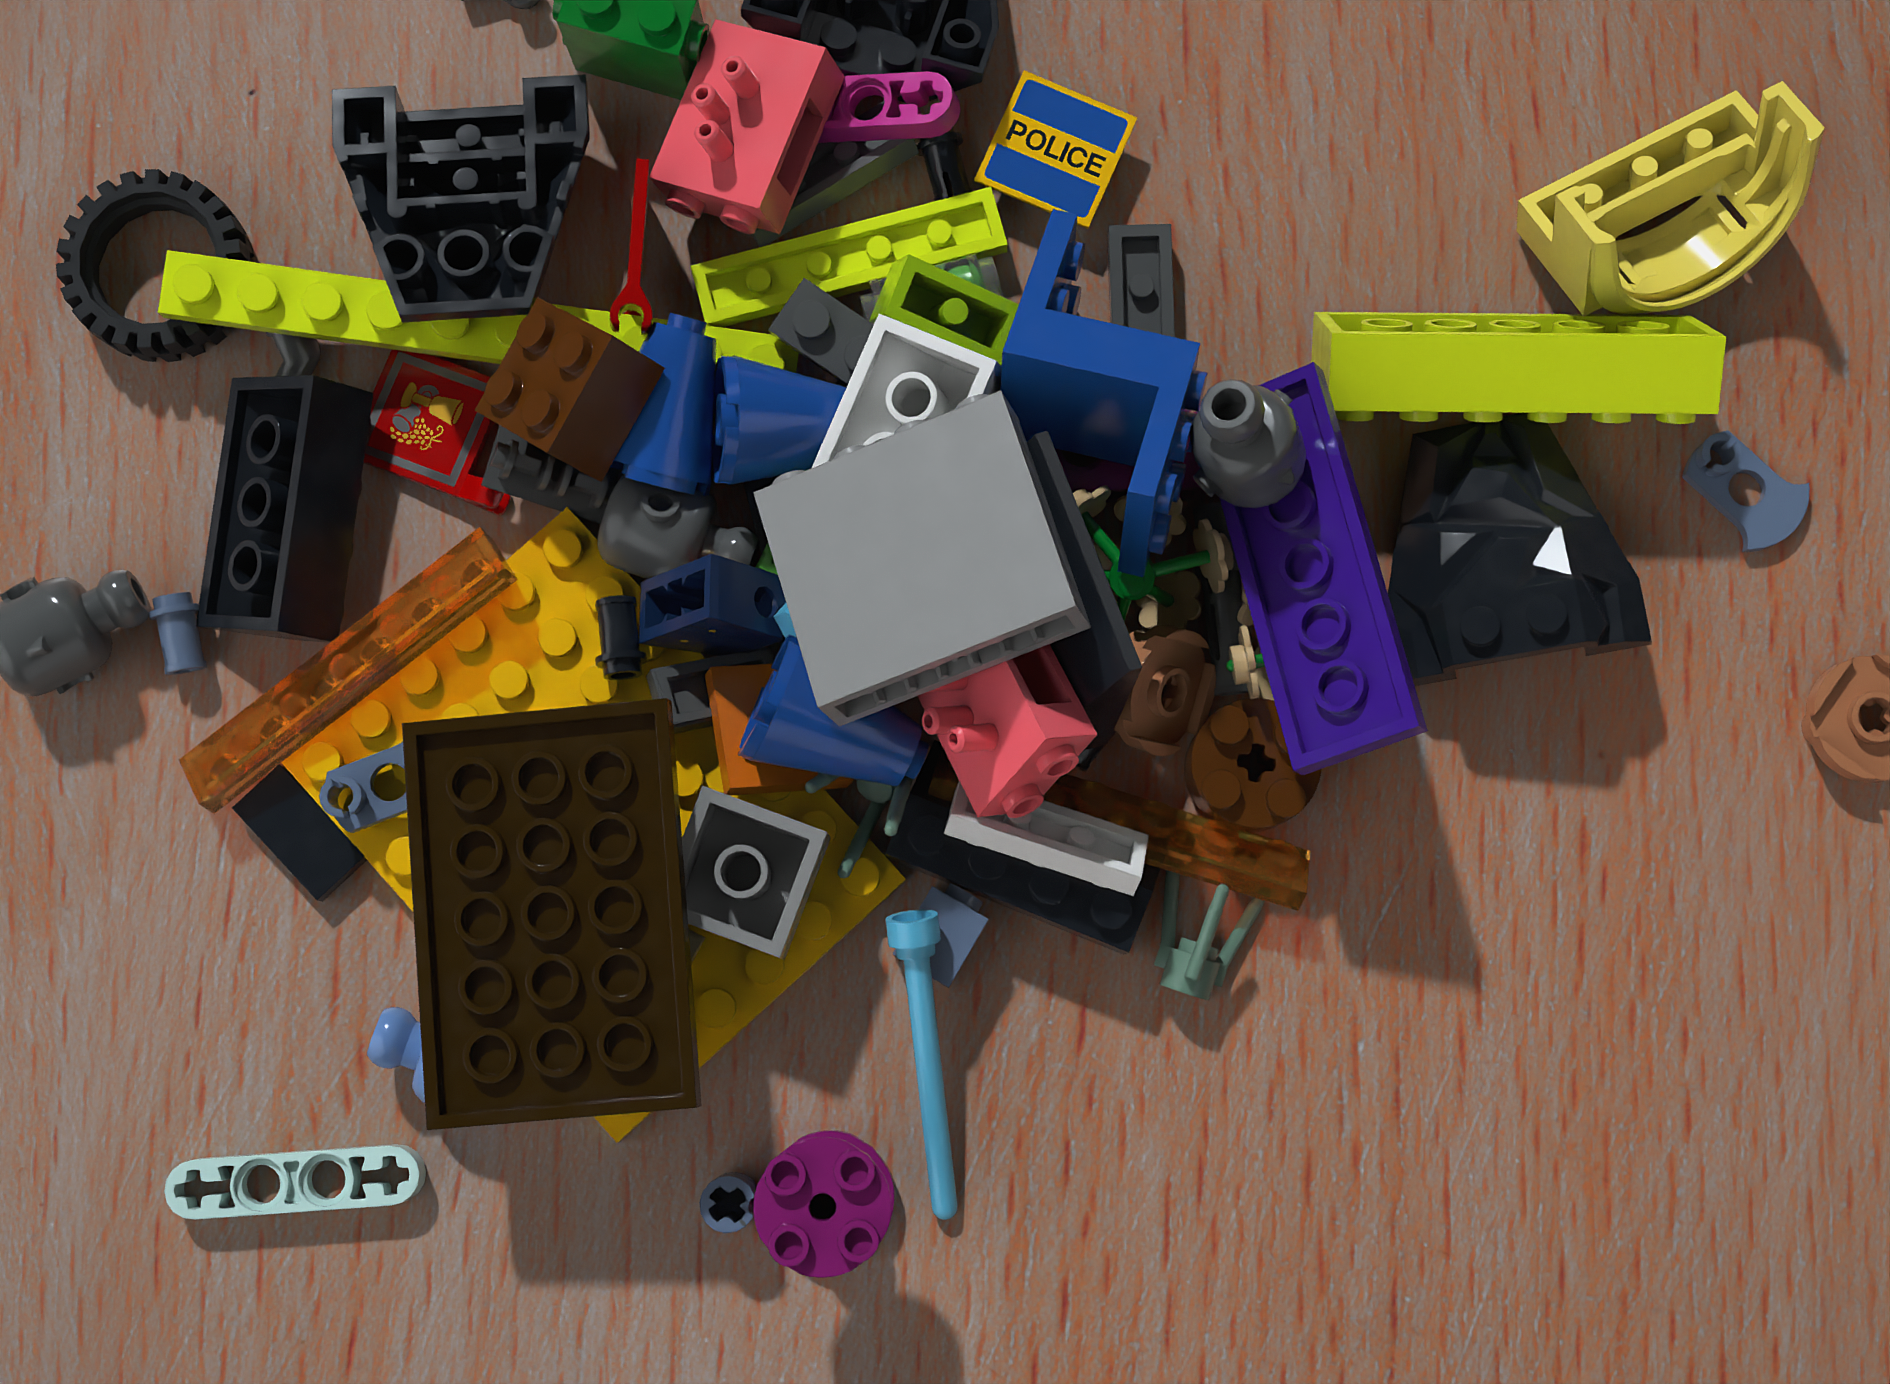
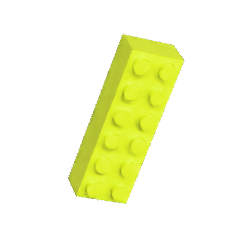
[1311,312,1726,424]

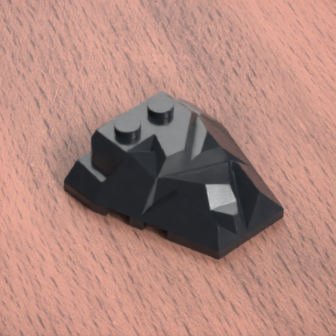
[332,74,590,323]
[1388,413,1652,686]

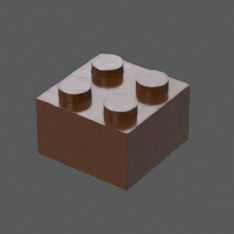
[475,297,665,482]

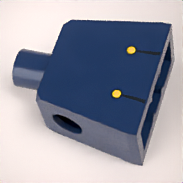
[639,554,786,656]

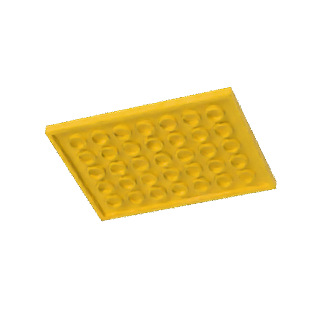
[279,507,906,1143]

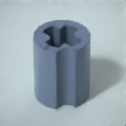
[699,1172,757,1233]

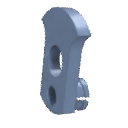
[1682,430,1810,552]
[319,742,407,833]

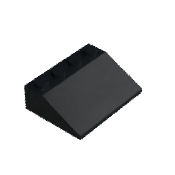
[1027,431,1142,751]

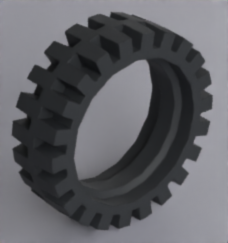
[56,169,255,362]

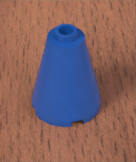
[610,313,716,496]
[712,355,847,485]
[738,634,929,786]

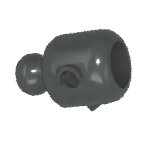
[1190,379,1306,509]
[597,475,760,579]
[0,570,151,696]

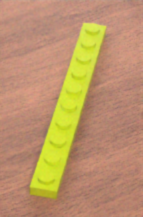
[158,250,799,373]

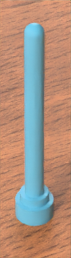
[885,909,958,1220]

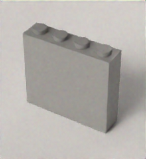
[753,390,1091,727]

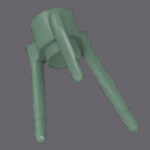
[805,773,913,879]
[1154,837,1271,1001]

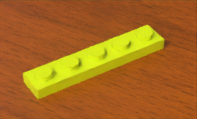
[690,187,1008,327]

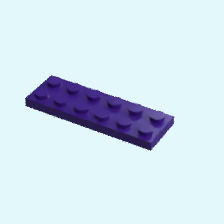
[1197,362,1428,775]

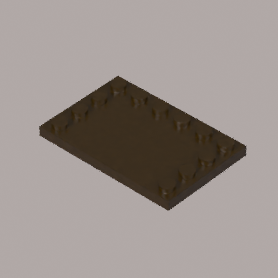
[402,698,702,1130]

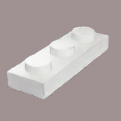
[944,781,1149,896]

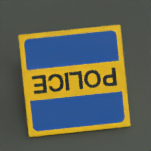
[974,70,1137,229]

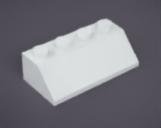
[812,314,1002,468]

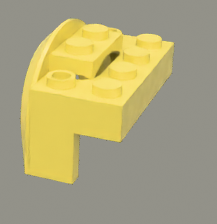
[1516,81,1825,317]

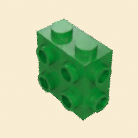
[552,0,709,100]

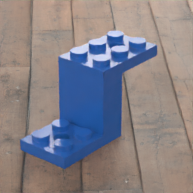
[1000,209,1208,577]

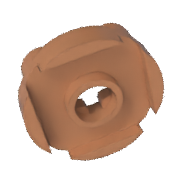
[1113,625,1216,756]
[1801,654,1890,783]

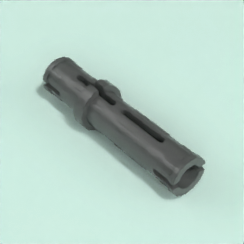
[1192,502,1248,696]

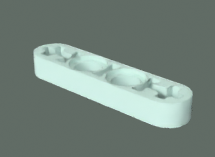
[164,1144,426,1220]

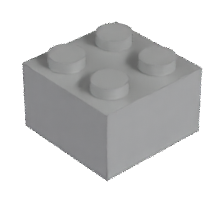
[682,786,831,960]

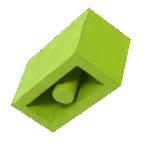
[869,254,1019,366]

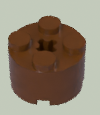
[1184,698,1321,834]

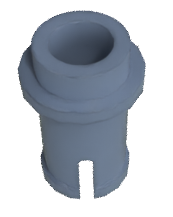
[149,592,207,675]

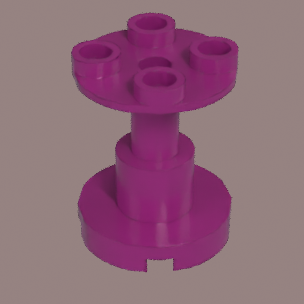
[753,1130,895,1278]

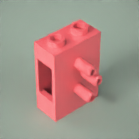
[649,19,845,234]
[918,644,1098,818]

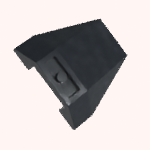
[741,0,999,102]

